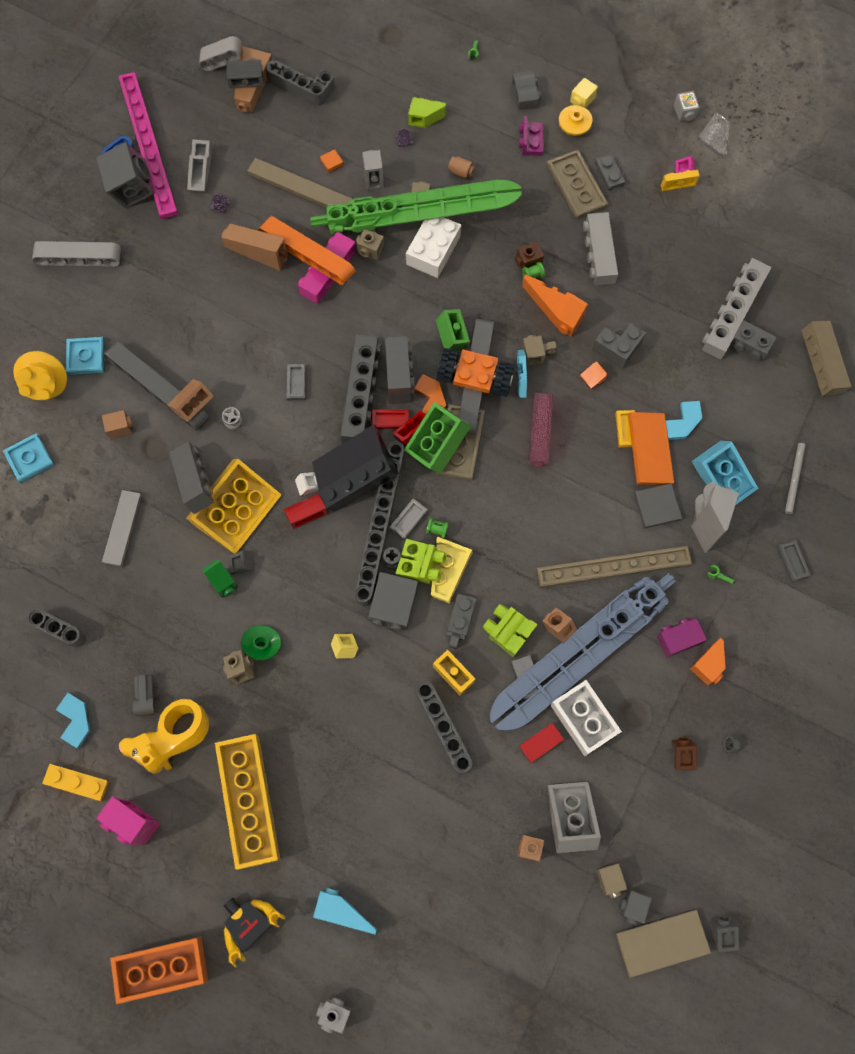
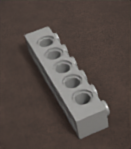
[702,258,771,360]

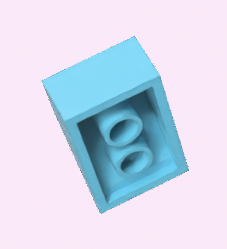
[691,441,759,504]

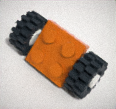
[436,347,515,397]

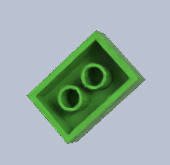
[404,402,471,474]

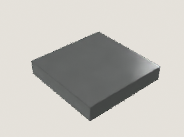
[634,484,682,529]

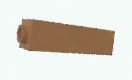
[234,46,272,113]
[221,224,288,271]

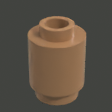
[448,156,475,179]

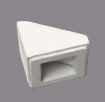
[295,472,319,496]

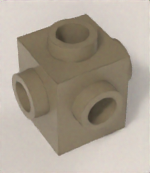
[356,229,384,260]
[223,650,254,685]

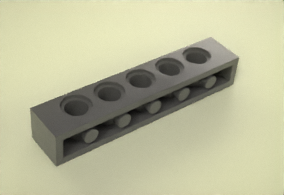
[341,334,381,443]

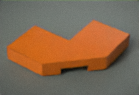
[414,374,446,414]

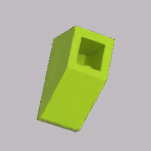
[408,97,446,128]

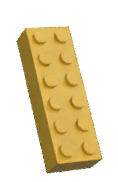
[215,734,281,870]

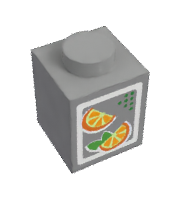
[674,91,700,122]

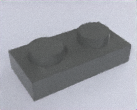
[595,154,625,191]

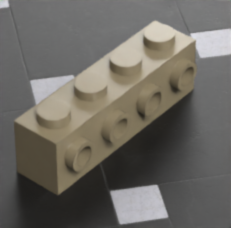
[801,321,852,396]

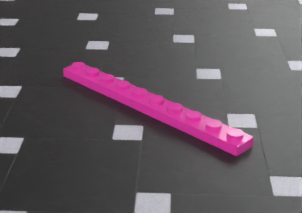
[118,72,178,219]

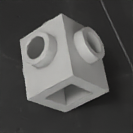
[316,997,352,1033]

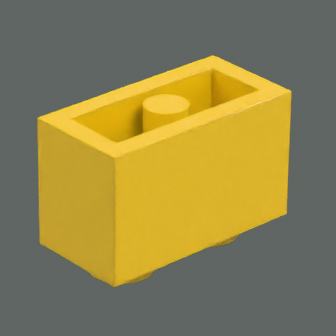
[433,650,475,696]

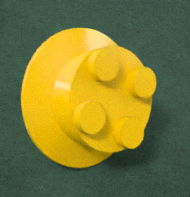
[13,351,67,400]

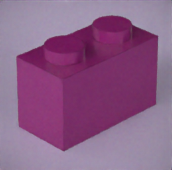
[657,618,707,658]

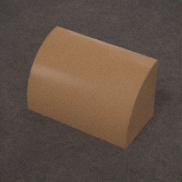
[167,379,214,422]

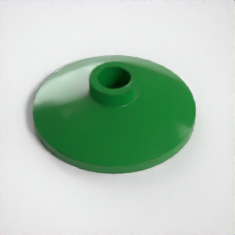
[241,625,281,660]

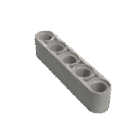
[32,241,121,267]

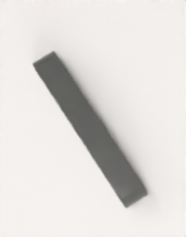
[459,318,494,434]
[104,341,209,431]

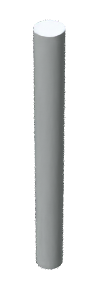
[785,443,806,514]

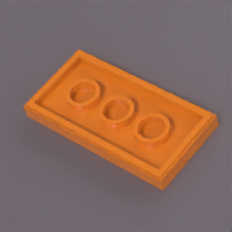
[628,412,674,485]

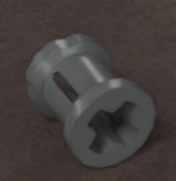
[383,547,401,569]

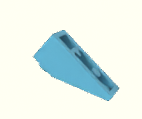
[313,888,377,934]

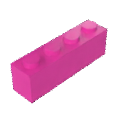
[298,232,356,304]

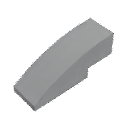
[187,140,213,192]

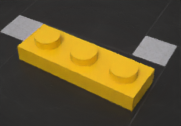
[42,764,109,801]

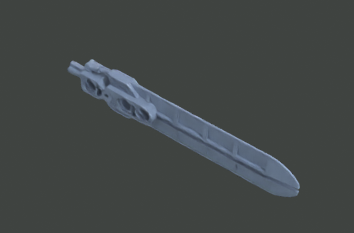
[490,573,676,730]

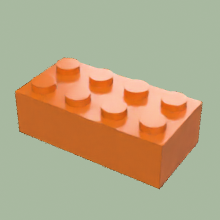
[110,936,209,1004]

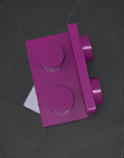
[519,116,543,156]

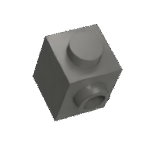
[619,890,652,926]

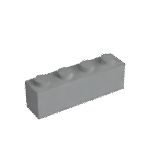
[583,212,618,285]

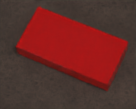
[372,410,409,429]
[519,723,564,763]

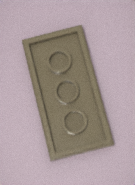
[547,150,608,220]
[435,404,485,481]
[615,909,711,978]

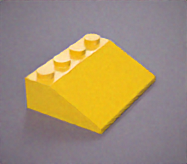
[186,459,282,554]

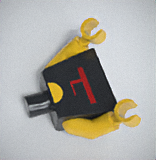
[224,897,285,967]

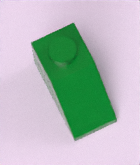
[202,559,238,598]

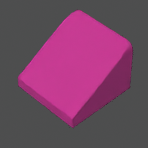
[675,156,696,173]

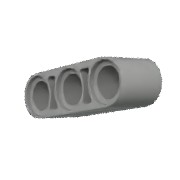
[199,36,242,71]

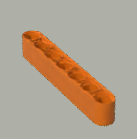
[258,216,356,285]

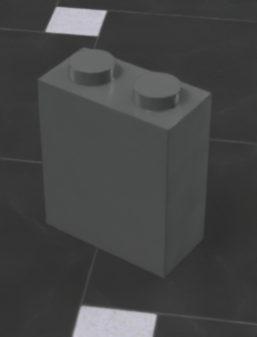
[368,572,418,631]

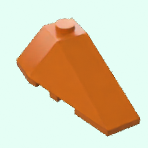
[522,275,588,337]

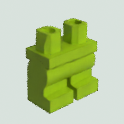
[396,539,447,584]
[482,604,538,657]

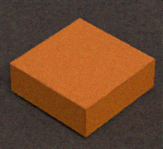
[320,149,343,173]

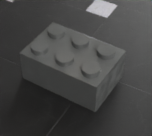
[385,336,415,404]

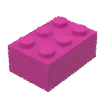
[96,796,161,846]

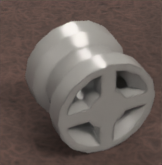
[222,407,243,430]

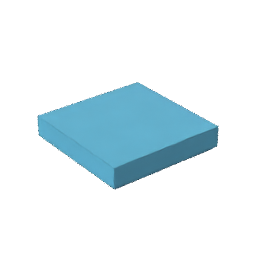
[66,337,105,375]
[3,433,54,483]

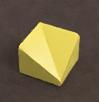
[331,634,358,659]

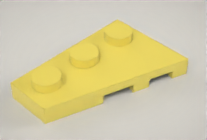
[431,537,473,604]

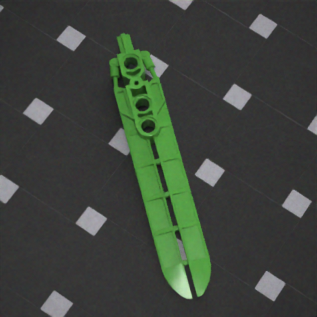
[310,180,522,234]

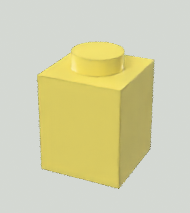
[570,78,598,109]

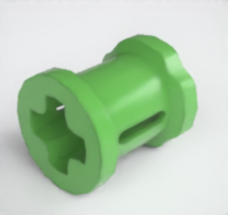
[522,262,545,278]
[426,517,449,538]

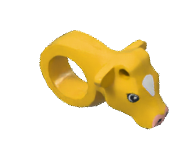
[119,699,210,774]

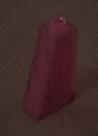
[528,393,554,467]

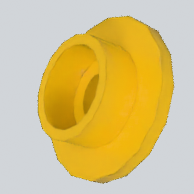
[559,105,593,136]

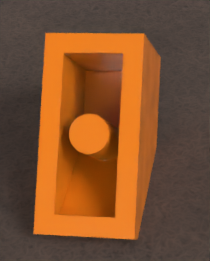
[690,638,726,686]

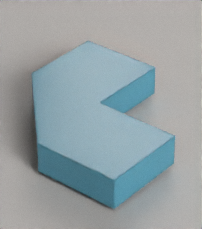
[517,350,527,398]
[666,401,702,440]
[56,693,91,749]

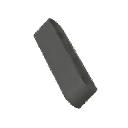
[416,681,472,774]

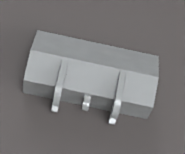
[691,482,739,553]

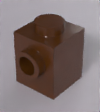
[515,242,544,269]

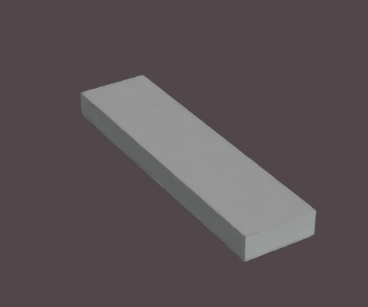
[102,490,142,567]

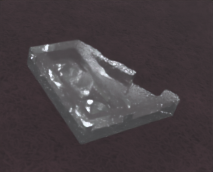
[697,112,730,158]

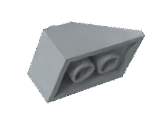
[548,782,601,853]

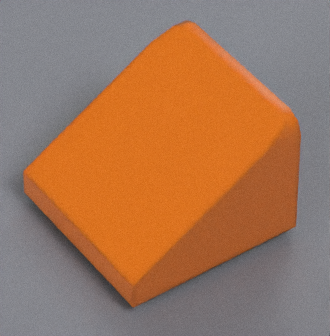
[580,361,607,389]

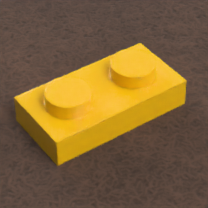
[661,170,700,191]

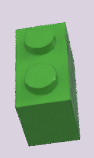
[436,309,470,352]

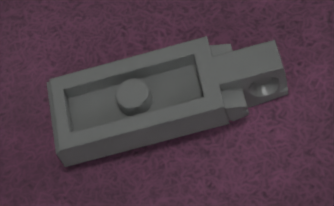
[447,594,476,649]

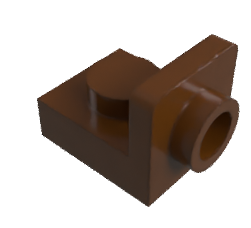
[672,737,697,770]

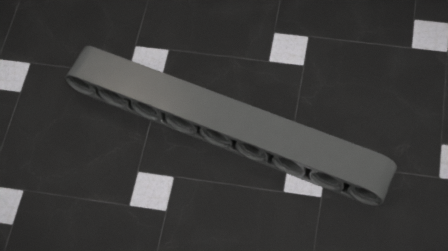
[355,441,404,606]

